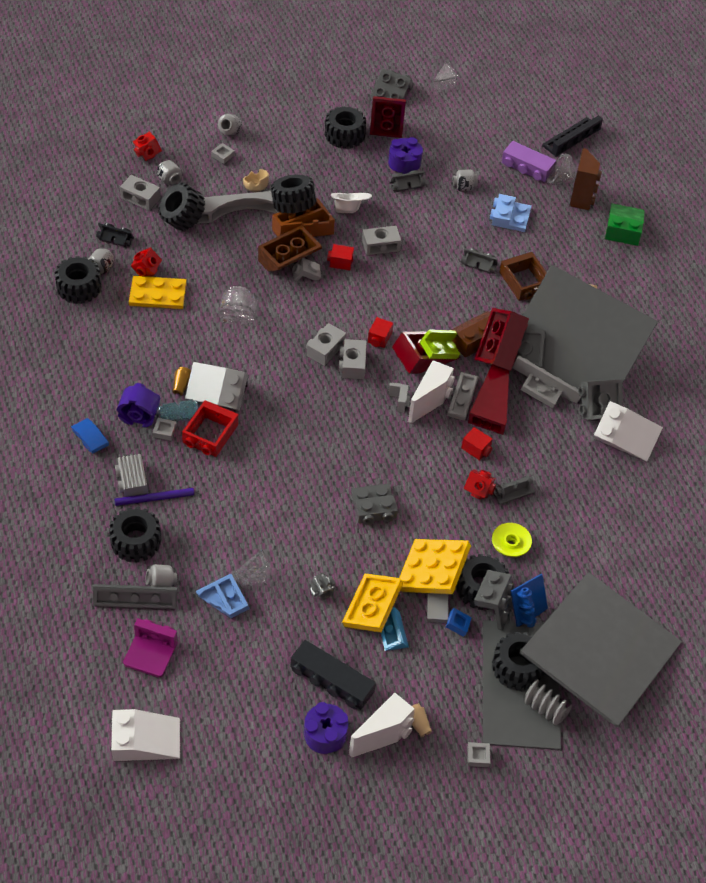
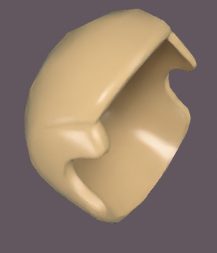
[243,169,269,192]

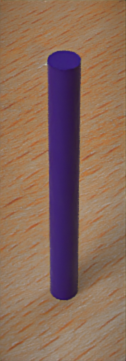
[114,488,194,506]

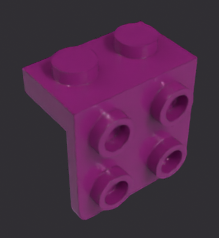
[123,618,178,678]

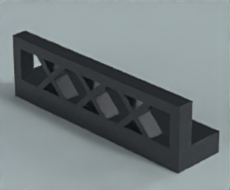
[542,115,603,157]

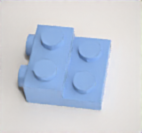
[490,194,532,232]

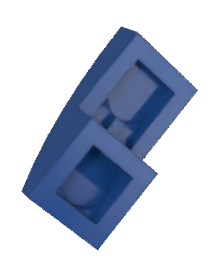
[71,418,109,454]

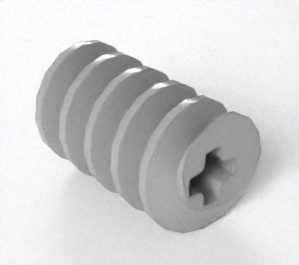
[525,679,572,725]

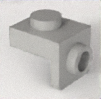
[292,258,321,281]
[388,383,411,413]

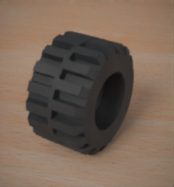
[325,106,366,149]
[270,175,316,213]
[159,182,205,231]
[55,256,102,304]
[109,507,161,562]
[456,554,509,610]
[492,632,544,691]

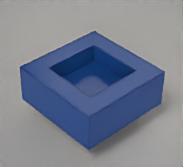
[446,608,472,637]

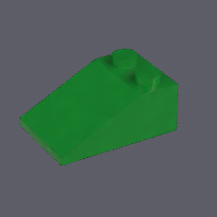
[605,203,645,246]

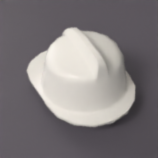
[331,193,372,213]

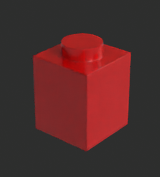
[327,244,354,271]
[368,317,393,348]
[461,427,493,460]

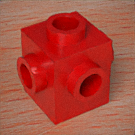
[133,131,162,161]
[131,247,162,277]
[464,469,496,499]

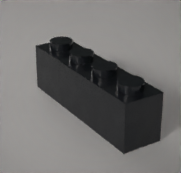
[290,640,376,710]

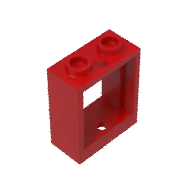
[182,400,238,457]

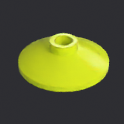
[492,523,532,557]

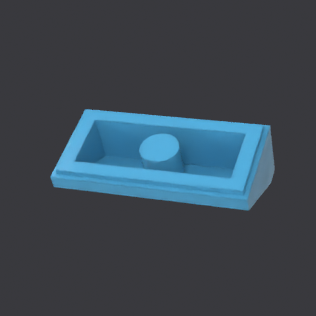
[380,607,409,651]

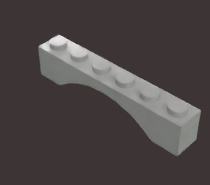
[197,191,278,224]

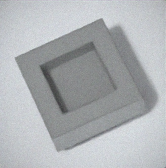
[211,143,235,164]
[152,418,177,441]
[467,742,490,767]

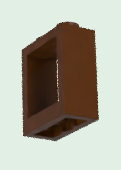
[499,252,547,301]

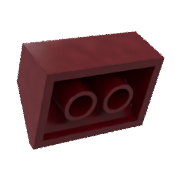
[474,308,529,371]

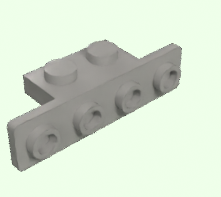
[512,356,581,408]

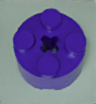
[388,137,423,174]
[117,383,161,428]
[304,702,348,754]

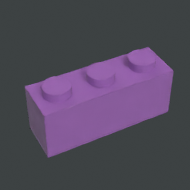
[501,141,556,182]

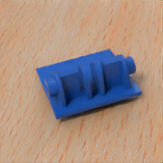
[511,574,548,628]

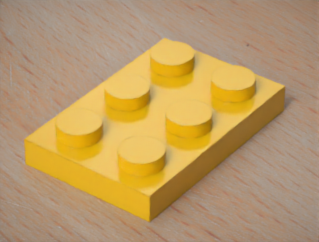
[129,276,187,309]
[342,574,403,632]

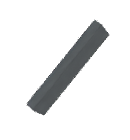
[93,584,177,609]

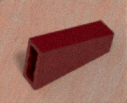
[468,365,509,435]

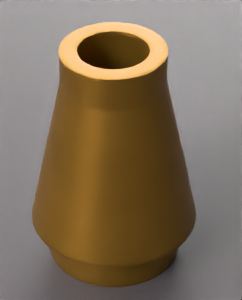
[172,367,191,395]

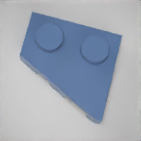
[196,574,250,618]

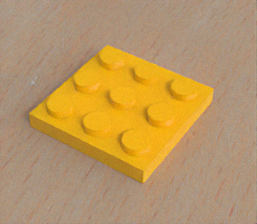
[399,539,471,594]

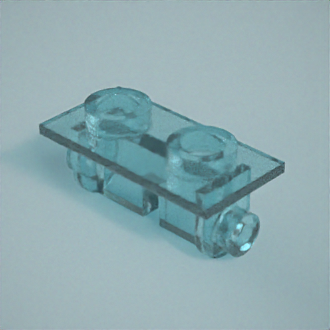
[158,399,198,421]

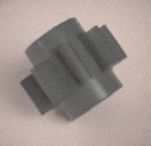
[310,573,336,599]

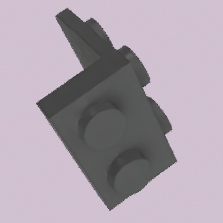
[371,68,414,99]
[474,570,515,630]

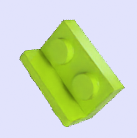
[420,330,460,359]

